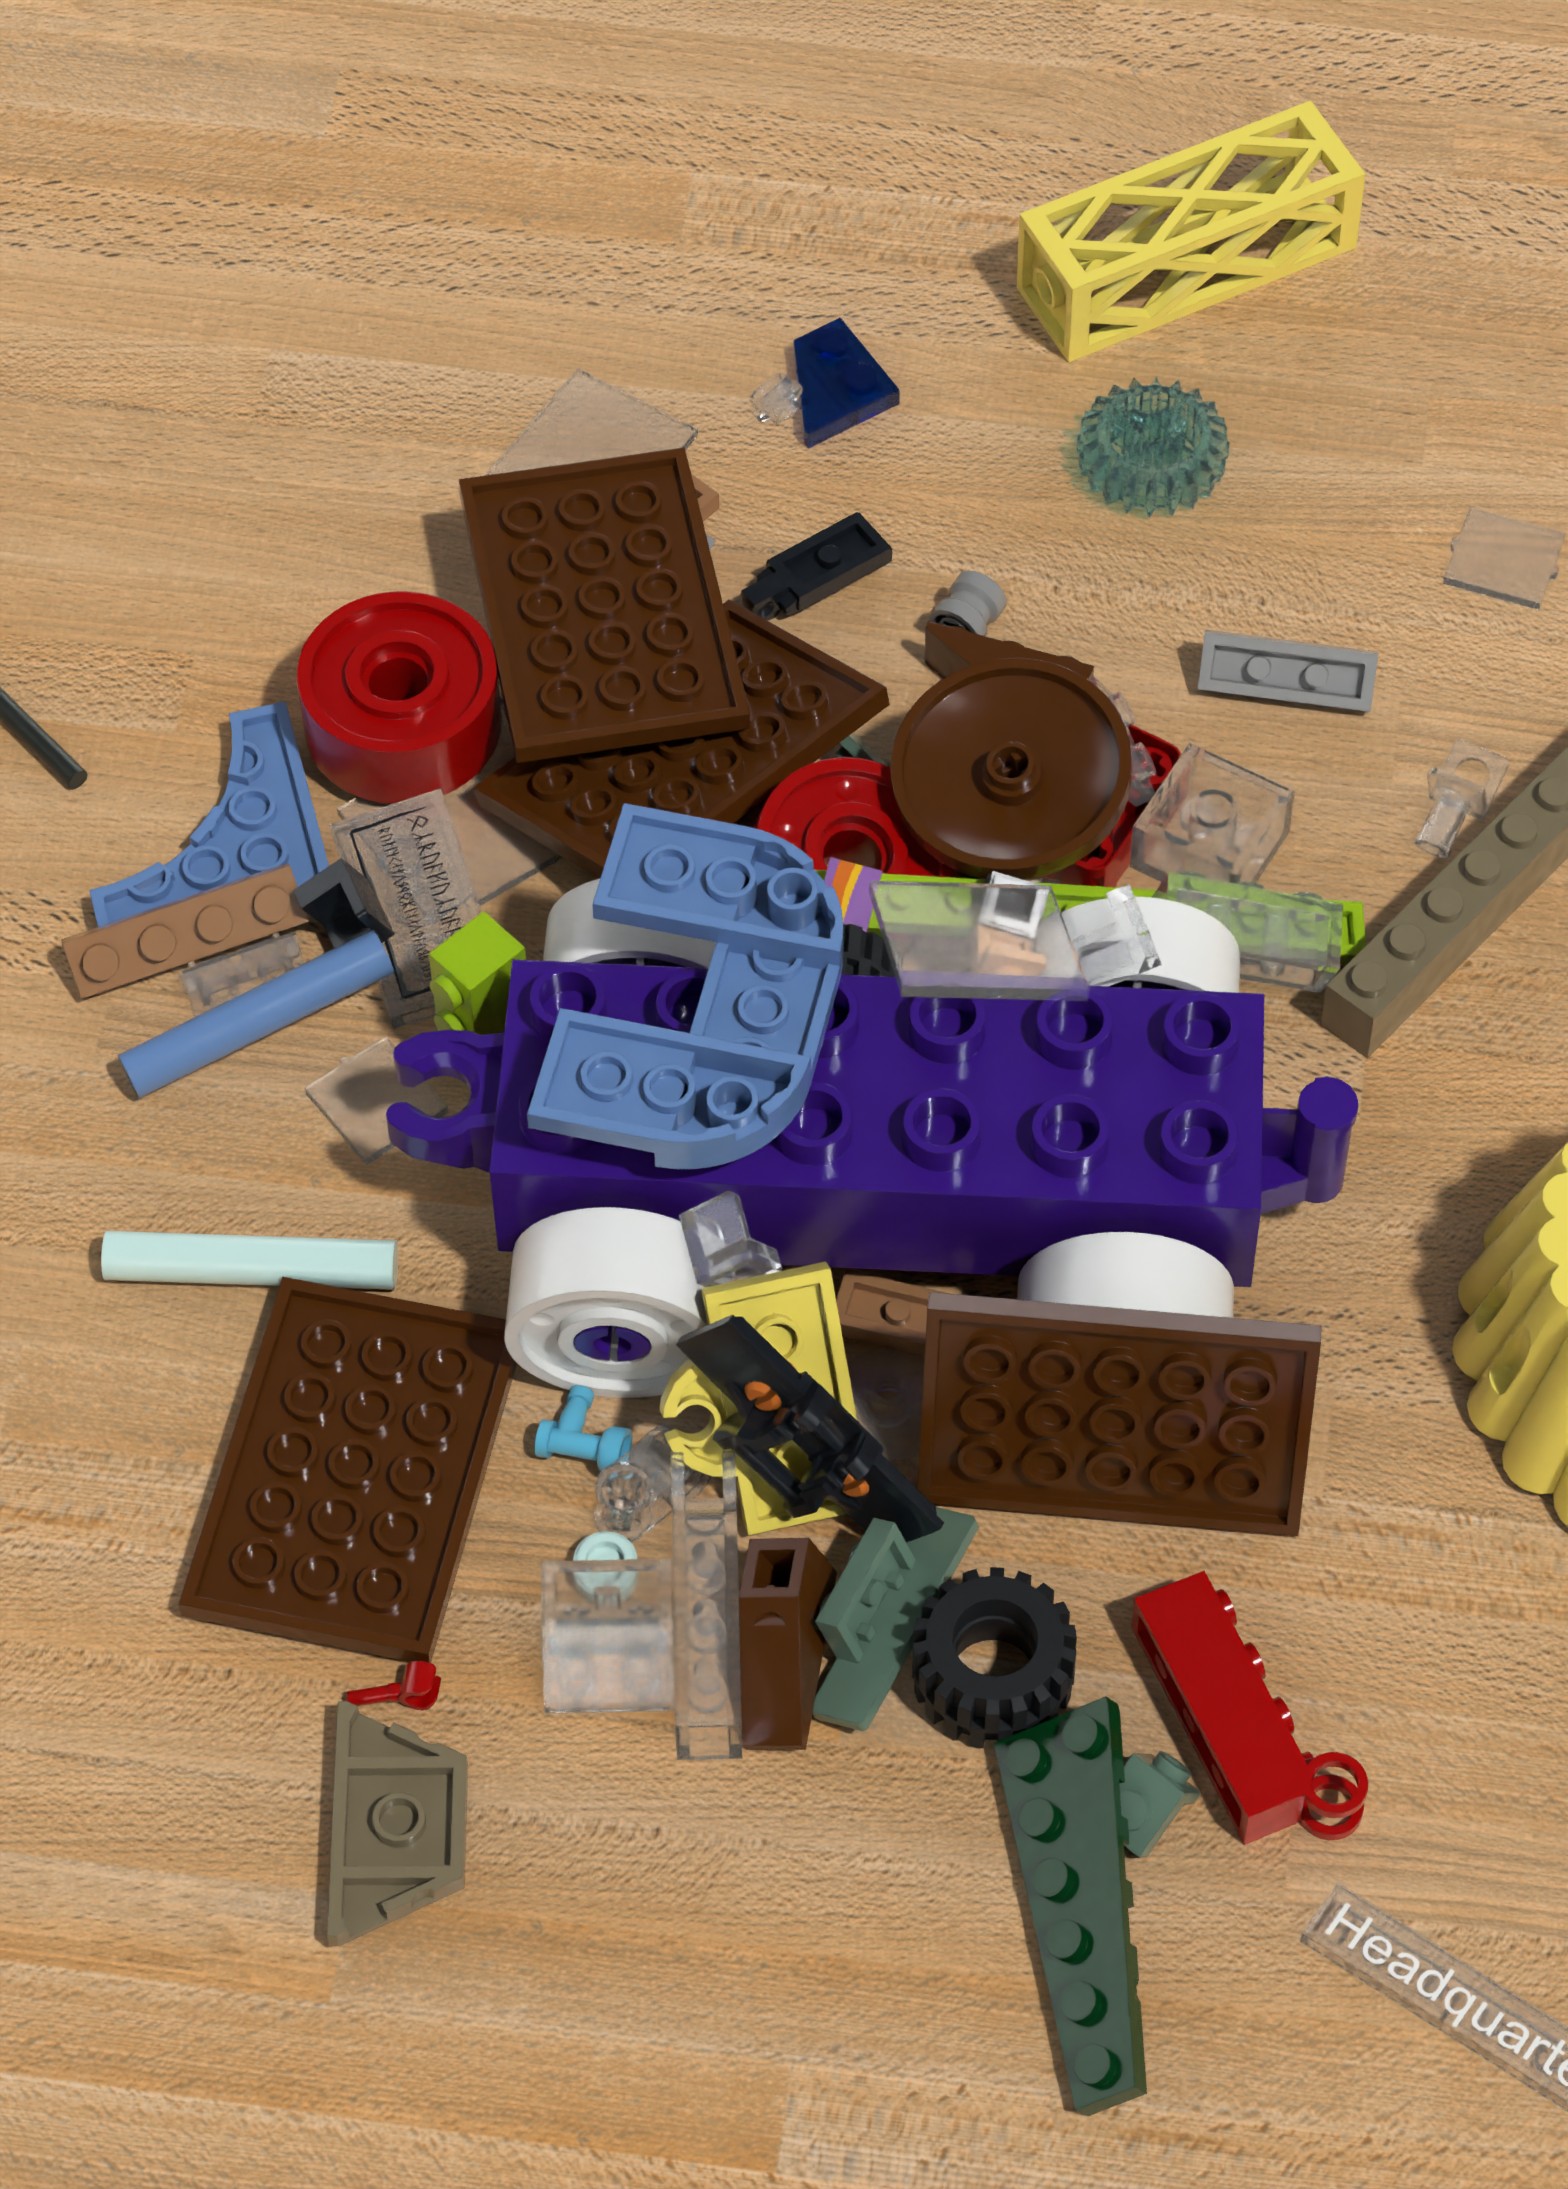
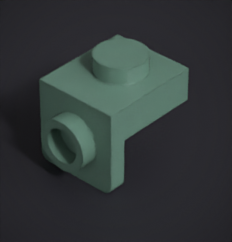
[1119,1751,1201,1857]

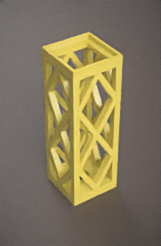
[1017,100,1366,363]

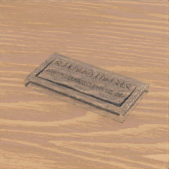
[329,788,482,1029]

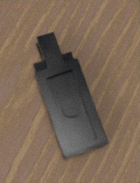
[741,512,893,621]

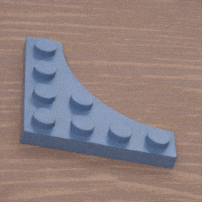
[89,701,329,927]

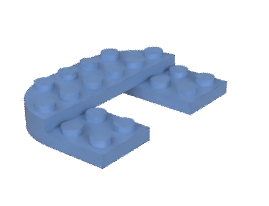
[527,803,843,1169]

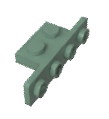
[812,1507,979,1731]

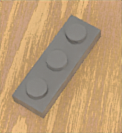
[1197,629,1379,712]

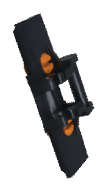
[676,1315,944,1543]

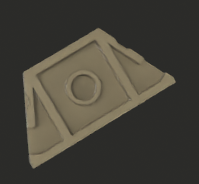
[327,1701,468,1947]

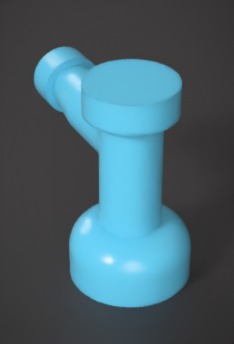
[535,1385,632,1479]

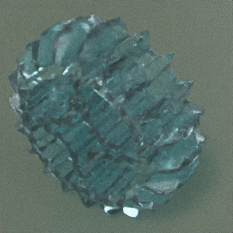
[1077,376,1230,518]

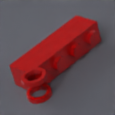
[1131,1570,1368,1845]

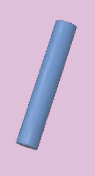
[117,930,394,1099]

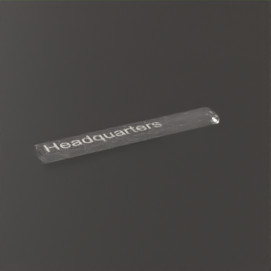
[1300,1882,1568,2112]

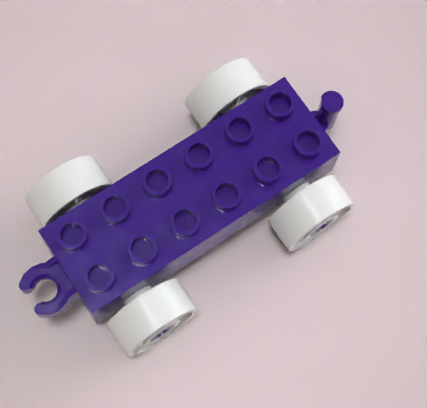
[386,879,1359,1398]

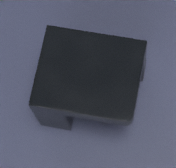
[293,858,395,948]

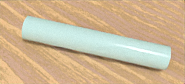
[101,1231,398,1290]

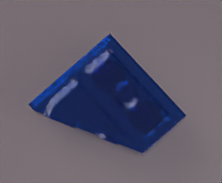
[793,318,900,448]

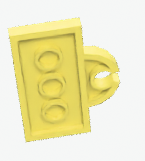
[659,1261,857,1536]

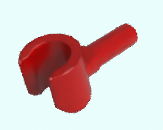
[347,1661,441,1711]

